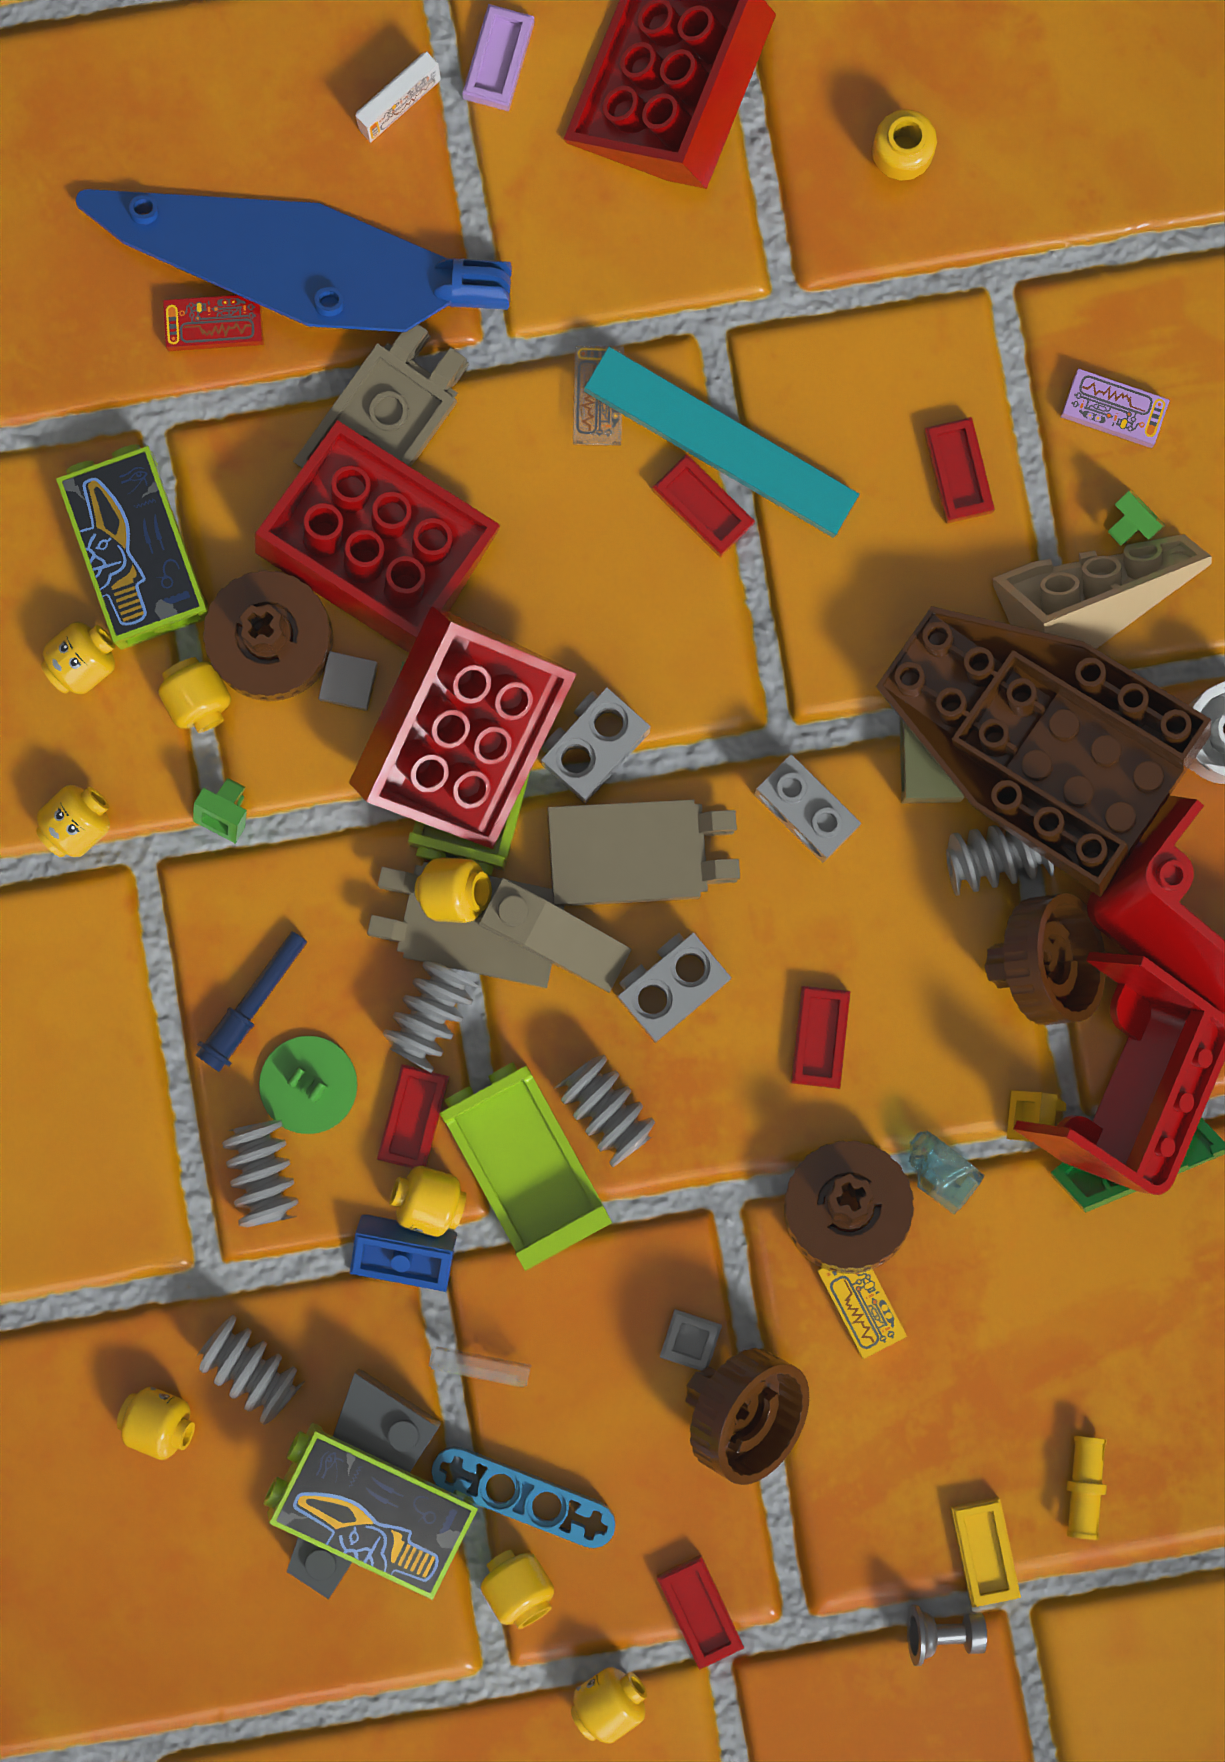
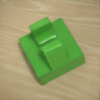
[1108,490,1165,546]
[193,778,247,844]

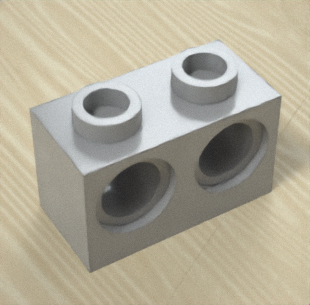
[541,688,651,804]
[754,754,861,863]
[618,932,732,1043]

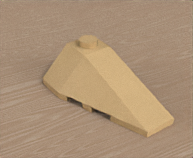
[993,534,1212,649]

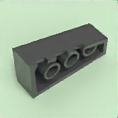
[286,1369,442,1599]

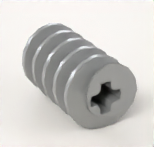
[946,825,1054,896]
[383,961,481,1073]
[554,1055,655,1167]
[222,1120,299,1227]
[197,1315,305,1425]

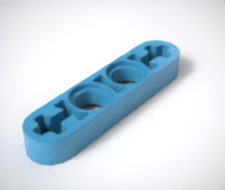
[432,1446,615,1548]

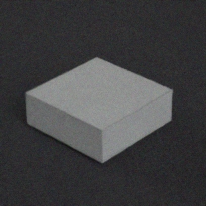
[319,651,378,711]
[660,1309,722,1371]

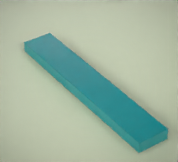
[584,347,859,538]

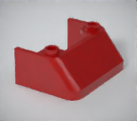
[1087,796,1225,1014]
[1013,952,1225,1195]

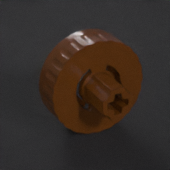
[203,570,333,701]
[984,893,1106,1025]
[784,1141,914,1274]
[685,1348,809,1485]

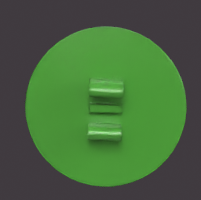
[259,1036,358,1134]

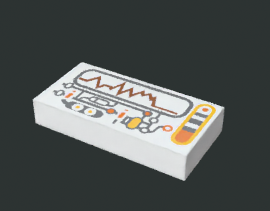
[355,52,441,143]

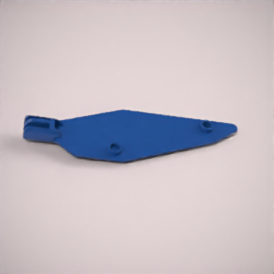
[76,189,512,332]

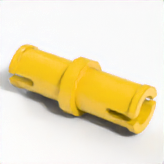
[1066,1436,1107,1540]

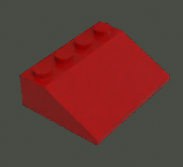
[563,0,776,189]
[255,420,500,653]
[349,606,576,849]

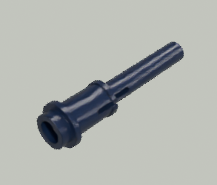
[196,931,307,1072]

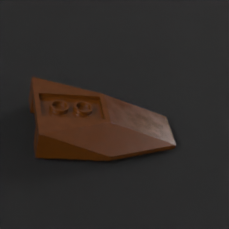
[876,606,1212,897]

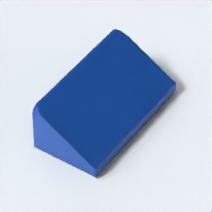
[350,1215,457,1292]

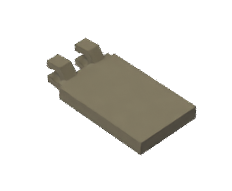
[293,324,469,468]
[547,800,740,907]
[367,862,564,989]

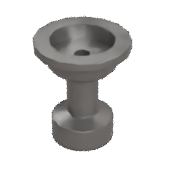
[907,1605,987,1666]

